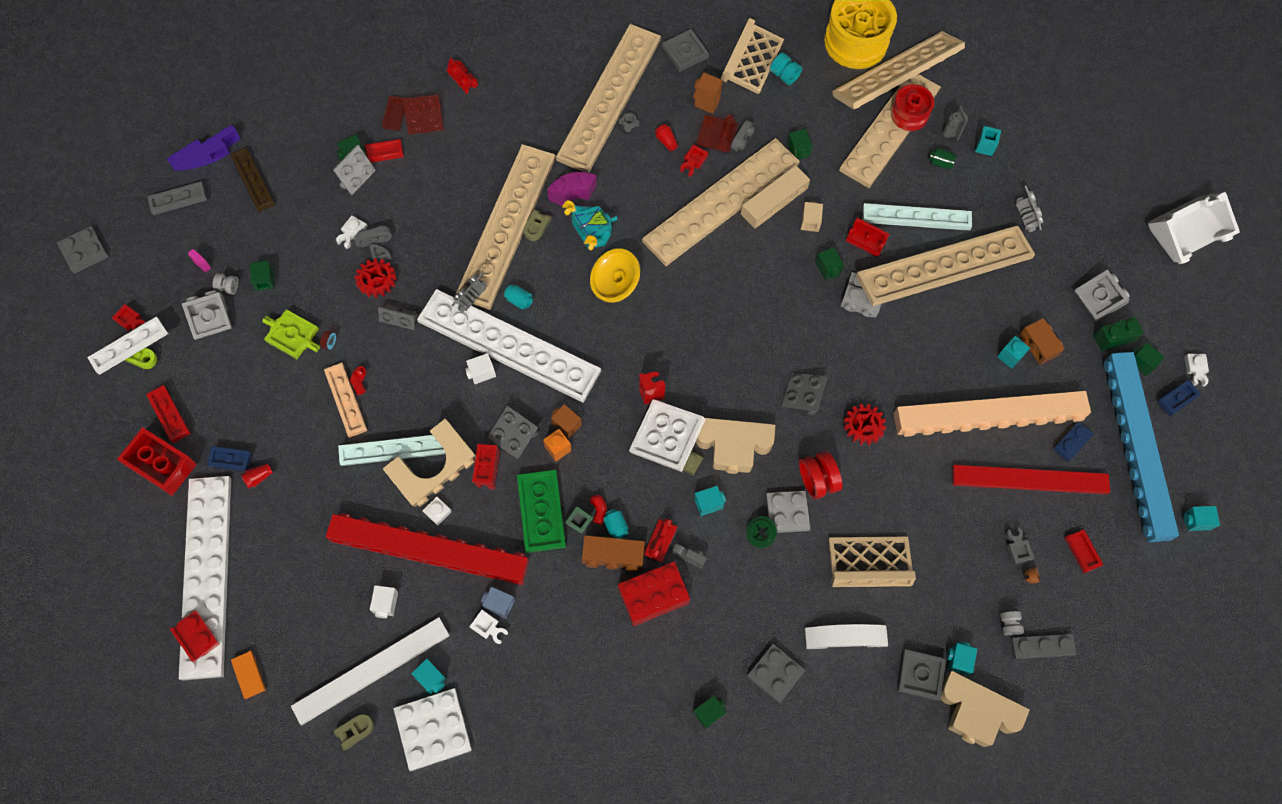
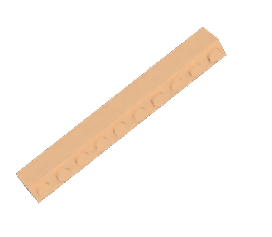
[894,391,1091,437]

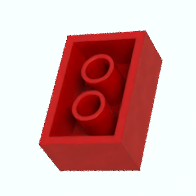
[117,427,197,496]
[618,562,690,627]

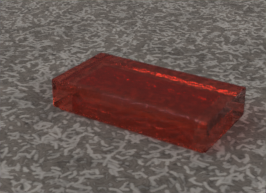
[382,96,408,131]

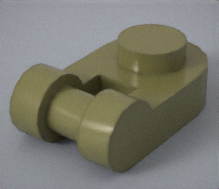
[524,209,552,241]
[334,715,374,751]

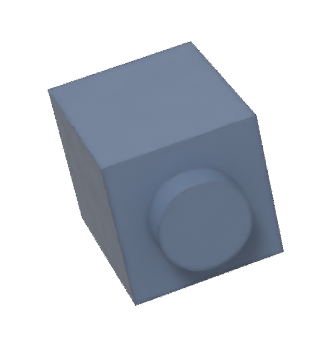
[481,587,515,619]

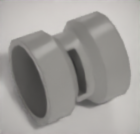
[213,273,239,295]
[1000,611,1024,635]

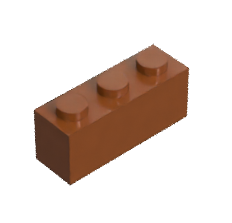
[582,536,645,572]

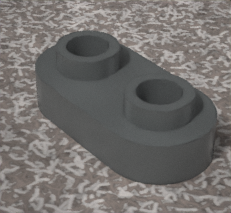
[731,120,755,152]
[354,225,392,247]

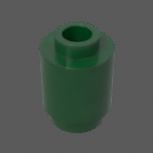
[928,148,957,169]

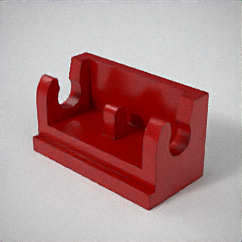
[846,218,890,257]
[638,372,666,405]
[472,444,500,489]

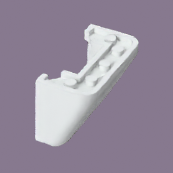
[1147,192,1240,264]

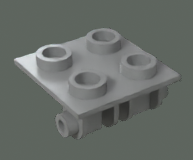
[333,145,376,195]
[1016,186,1043,232]

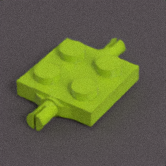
[263,309,320,359]

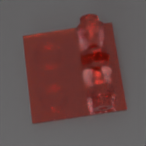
[403,95,444,135]
[696,115,739,153]

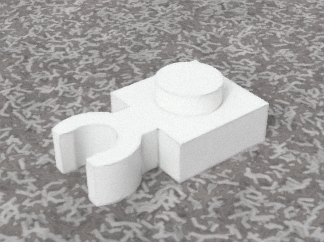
[336,215,368,249]
[1184,354,1209,386]
[470,610,508,644]

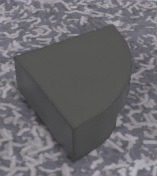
[369,244,392,262]

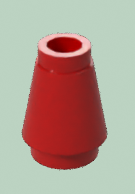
[655,124,678,152]
[241,463,273,489]

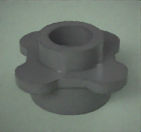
[619,113,640,132]

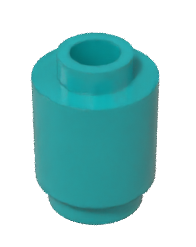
[504,284,533,310]
[603,509,629,539]

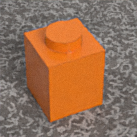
[543,429,571,462]

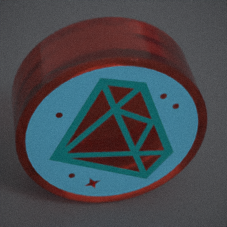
[320,330,336,350]

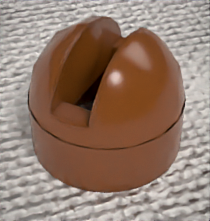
[1024,566,1040,584]

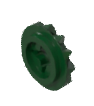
[746,516,778,549]

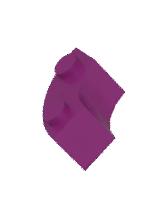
[547,172,597,206]

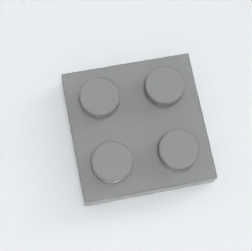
[766,491,810,533]

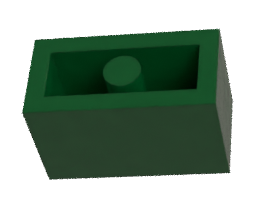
[1094,316,1144,352]

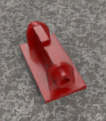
[447,58,478,94]
[644,519,677,563]

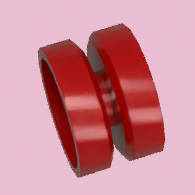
[891,84,934,131]
[799,450,842,500]

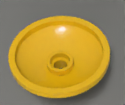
[590,249,640,303]

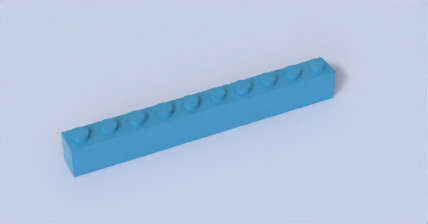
[1104,352,1179,542]

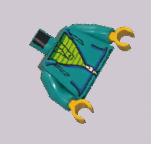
[562,200,617,250]

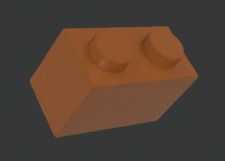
[693,73,723,114]
[1019,318,1065,365]

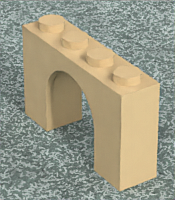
[383,419,476,507]

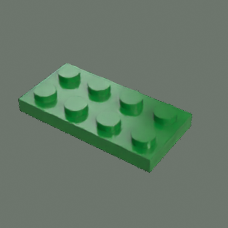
[517,470,566,553]

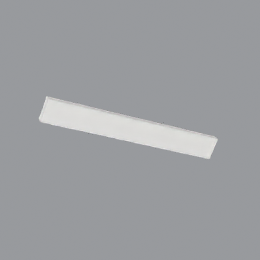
[291,618,450,725]

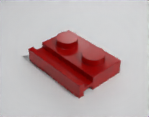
[170,610,220,663]

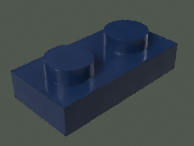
[1158,380,1201,416]
[1053,422,1094,462]
[207,446,252,472]

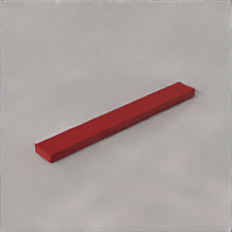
[952,465,1110,494]

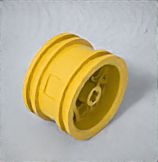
[824,0,897,69]

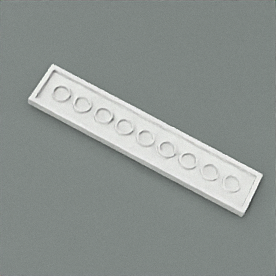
[417,289,601,403]
[179,476,231,680]

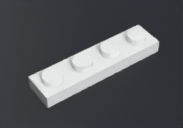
[87,317,168,375]

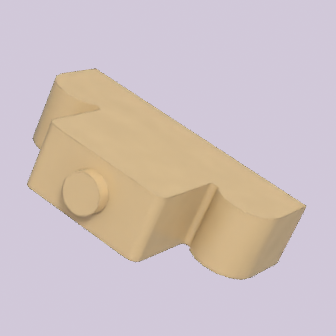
[696,418,775,474]
[941,671,1030,747]

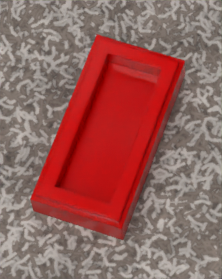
[365,139,404,163]
[1065,529,1104,574]

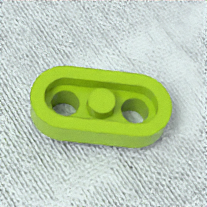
[124,348,157,369]

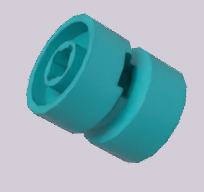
[769,52,802,85]

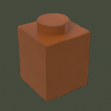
[551,405,582,438]

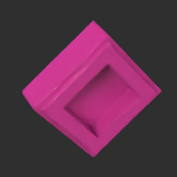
[188,249,211,272]

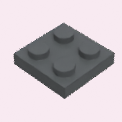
[662,29,709,72]
[57,226,109,274]
[747,644,806,704]
[898,649,946,701]

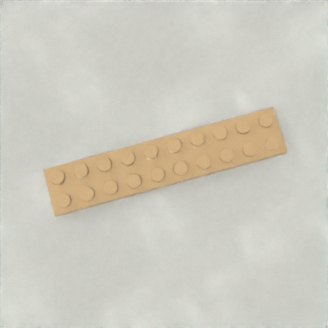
[556,24,661,173]
[642,138,800,266]
[455,144,556,310]
[856,226,1035,306]

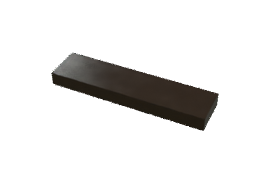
[230,147,275,212]

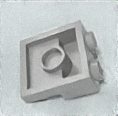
[1074,270,1130,321]
[840,272,881,318]
[182,290,233,340]

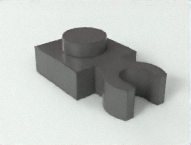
[1005,527,1035,565]
[672,544,707,569]

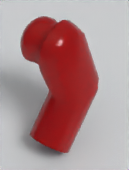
[350,366,366,395]
[590,495,608,525]

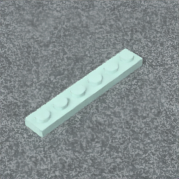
[862,203,972,230]
[338,435,446,466]

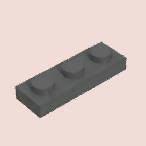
[147,182,207,215]
[1010,634,1077,660]

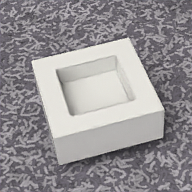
[423,497,452,526]

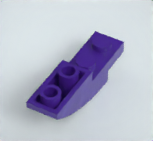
[167,125,241,171]

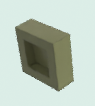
[683,451,703,476]

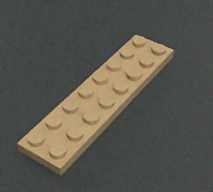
[833,31,965,109]
[839,74,941,188]

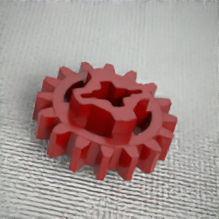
[355,258,397,298]
[843,404,886,446]

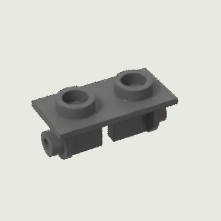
[943,106,968,141]
[378,304,419,330]

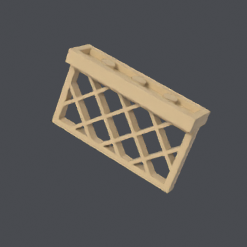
[721,18,784,94]
[828,537,916,587]

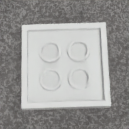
[629,399,706,472]
[394,688,472,771]

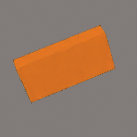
[231,651,266,699]

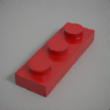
[146,385,191,443]

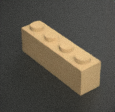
[741,165,810,228]

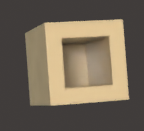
[801,202,823,232]

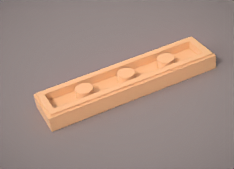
[324,363,367,438]

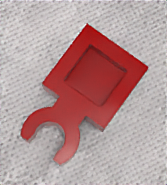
[680,144,709,177]
[112,304,146,331]

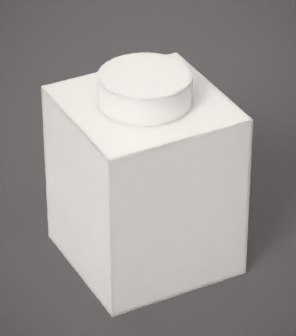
[465,353,496,384]
[370,586,398,618]

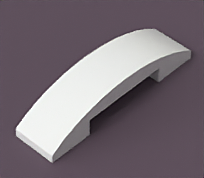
[805,624,888,649]

